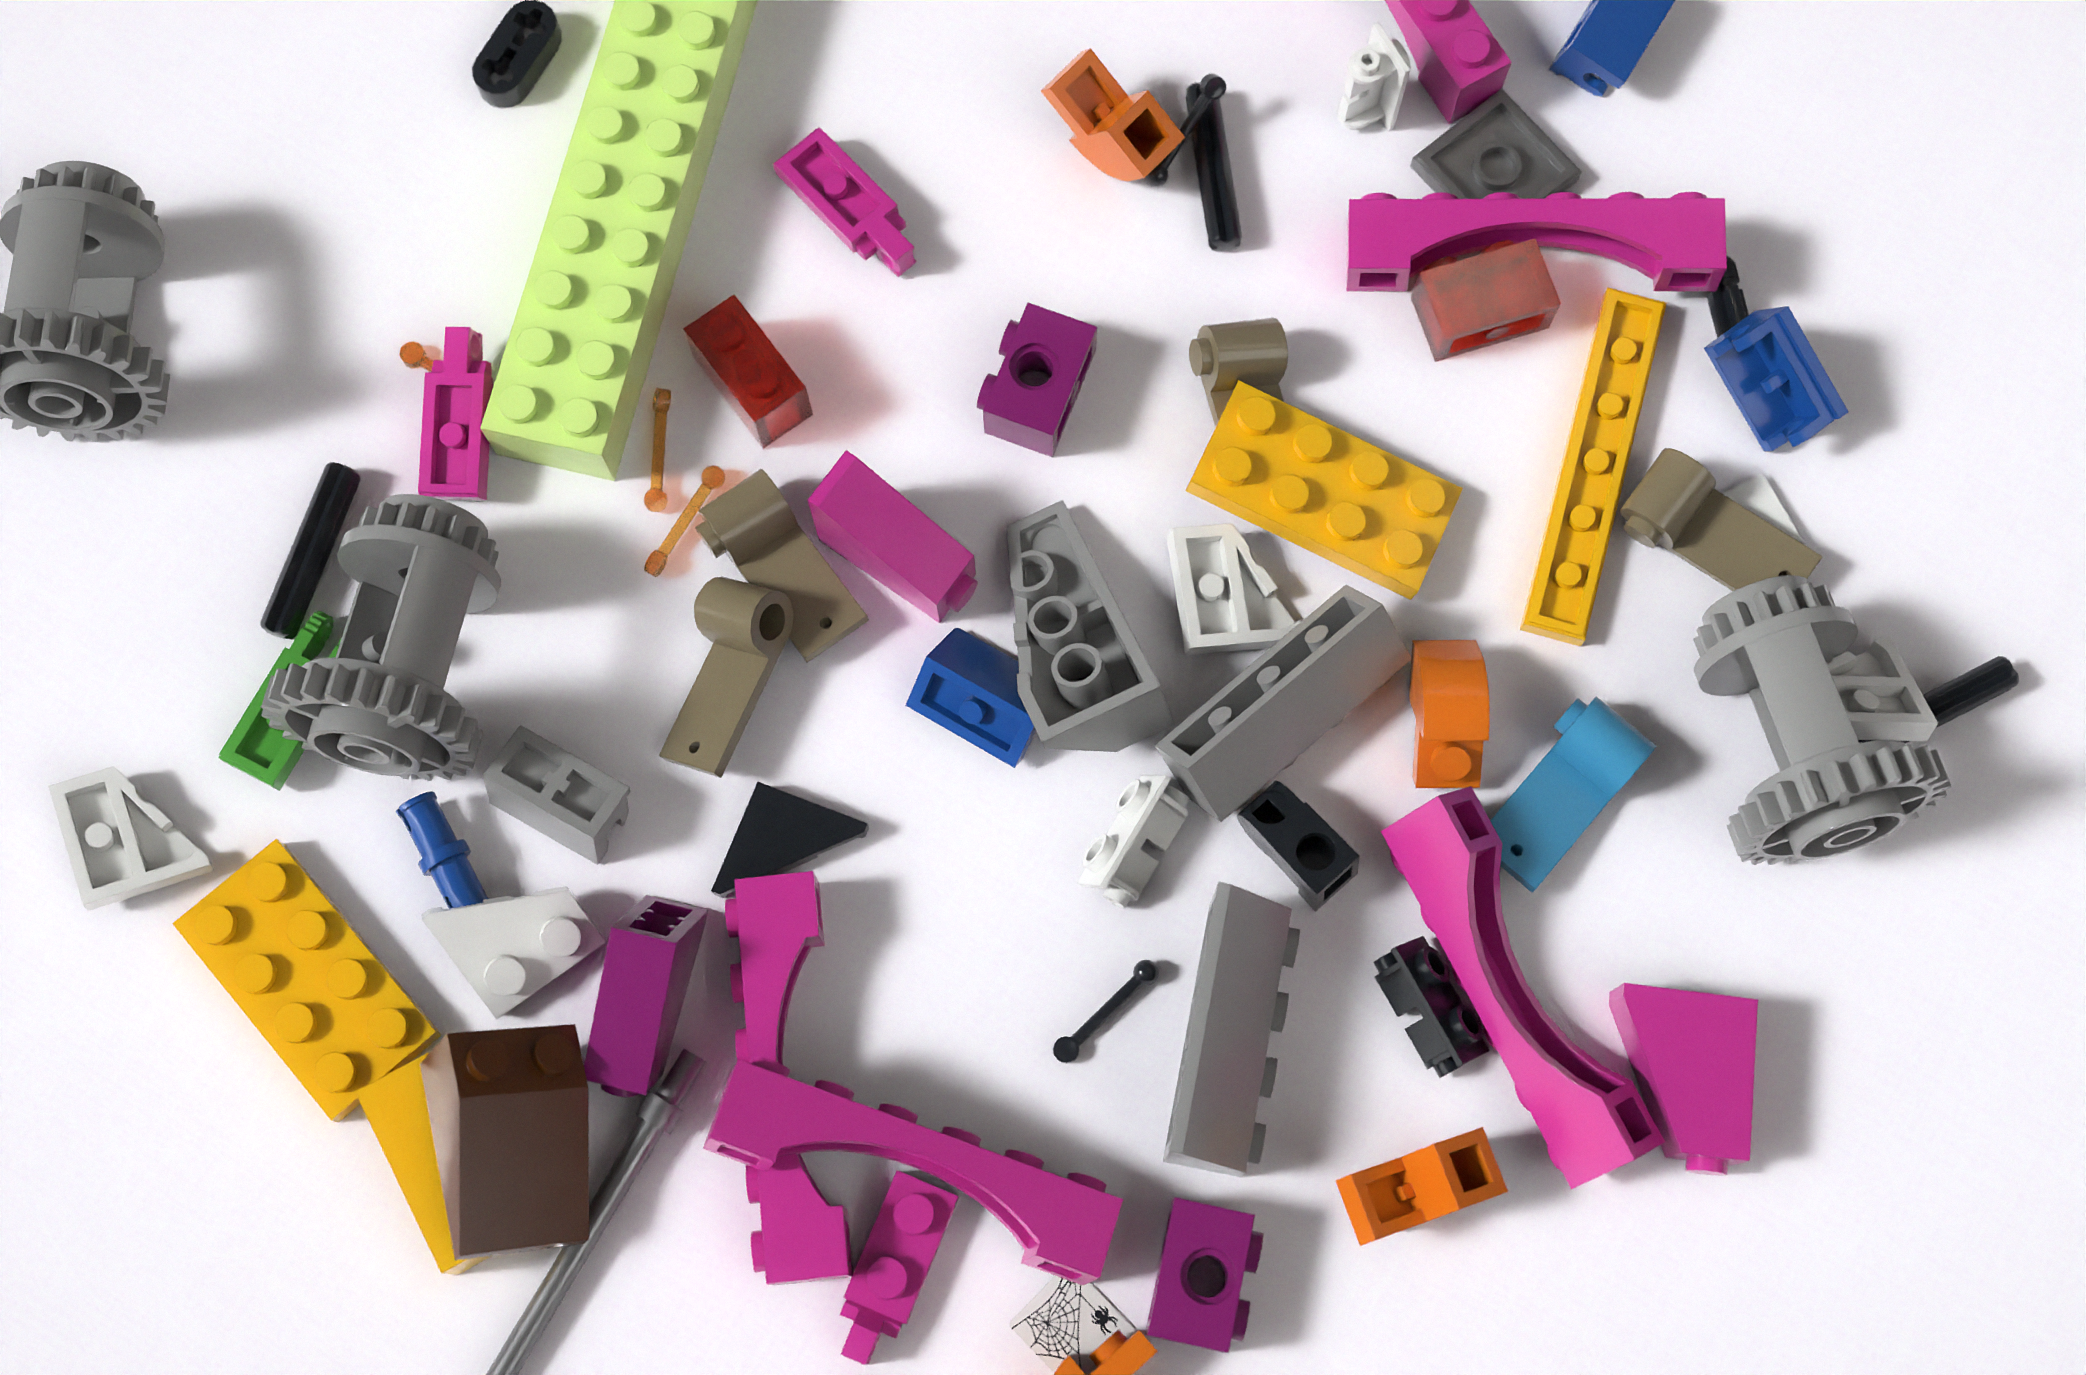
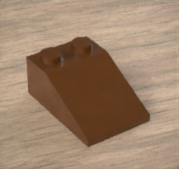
[420,1024,589,1260]

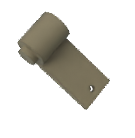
[1189,317,1288,428]
[1620,448,1823,591]
[695,469,869,663]
[659,576,794,778]

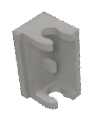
[483,725,631,865]

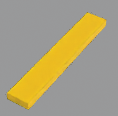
[1520,287,1667,647]

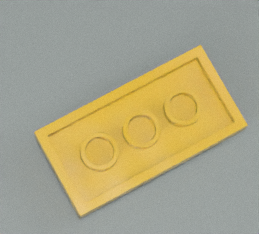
[1185,380,1463,600]
[172,838,442,1123]

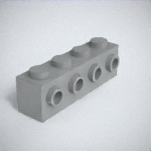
[1155,584,1412,822]

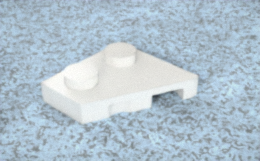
[1167,523,1302,655]
[1827,636,1938,741]
[48,766,214,911]
[421,886,606,1020]

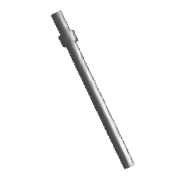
[486,1048,706,1375]

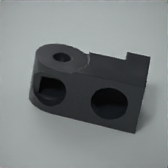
[1237,781,1360,912]

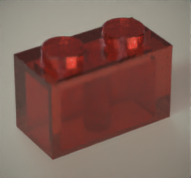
[1410,238,1561,362]
[683,294,813,449]

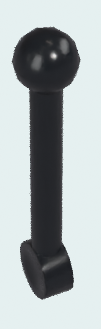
[1145,73,1226,187]
[1053,959,1159,1064]

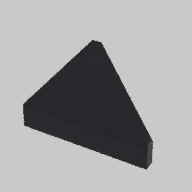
[711,782,869,898]

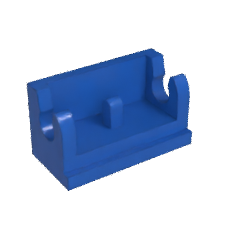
[1549,0,1675,97]
[1704,306,1849,451]

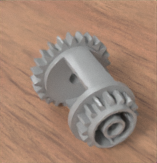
[0,161,170,442]
[261,494,501,781]
[1693,575,1952,865]

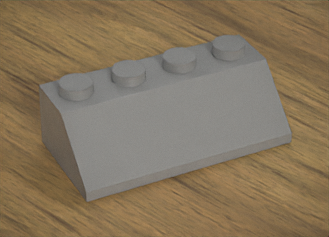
[1163,882,1300,1177]

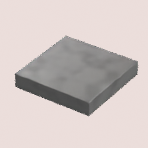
[1410,88,1582,250]

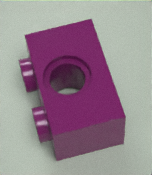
[976,302,1097,458]
[1145,1197,1264,1353]

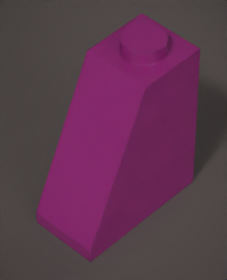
[584,895,708,1097]

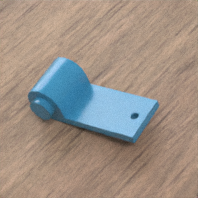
[1490,696,1657,893]

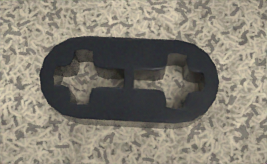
[472,0,562,108]

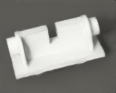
[1337,22,1411,131]
[1077,775,1190,909]

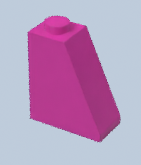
[808,450,978,623]
[1609,983,1758,1176]

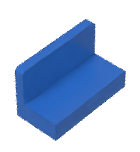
[905,628,1036,768]

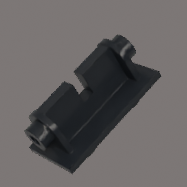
[1373,936,1490,1078]

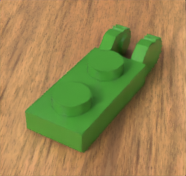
[218,610,341,791]

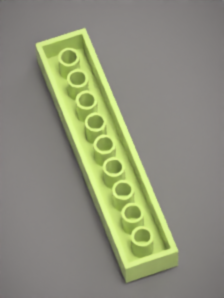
[480,0,758,481]

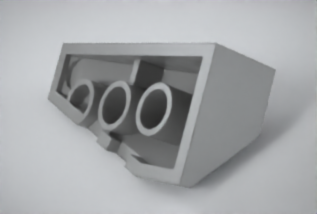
[1007,500,1174,752]

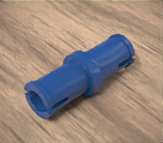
[396,791,490,908]

